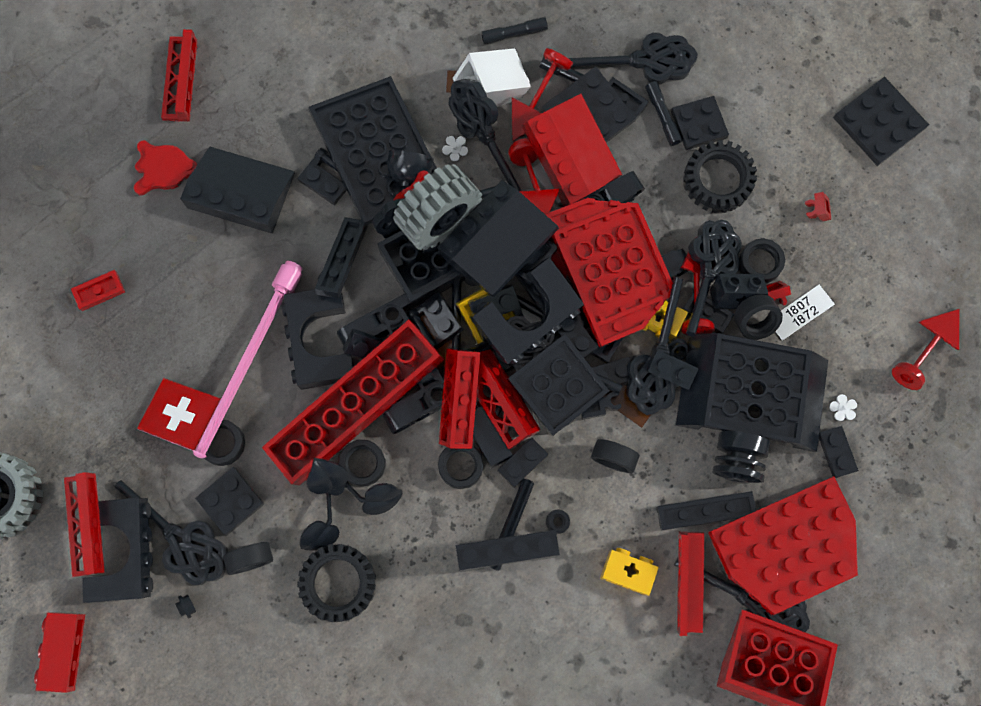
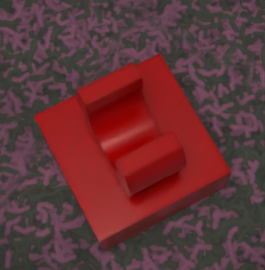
[805,192,832,222]
[766,281,791,306]

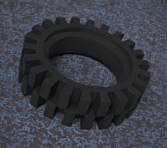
[683,140,757,213]
[297,544,376,622]

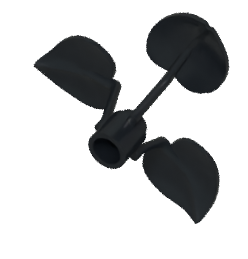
[299,458,403,550]

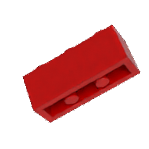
[34,612,86,693]

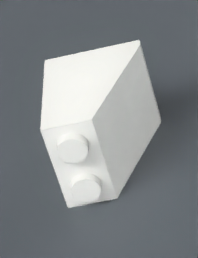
[453,48,531,107]

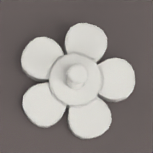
[442,136,468,161]
[829,394,857,421]

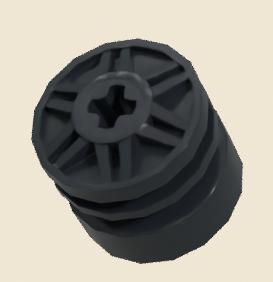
[712,431,770,484]

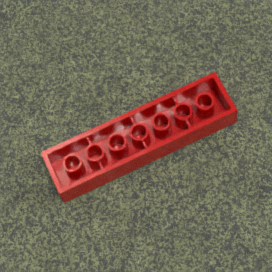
[262,320,445,485]

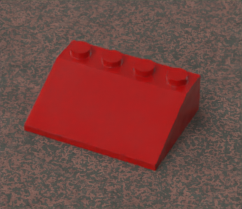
[521,94,622,207]
[717,609,838,706]

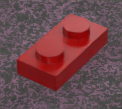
[71,270,125,311]

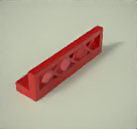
[161,29,197,121]
[439,348,480,449]
[477,349,541,449]
[64,472,105,577]
[677,531,704,636]

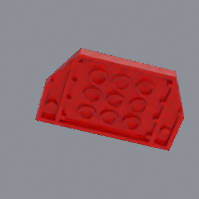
[545,198,673,347]
[708,476,858,615]

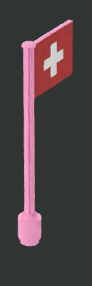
[137,261,303,458]

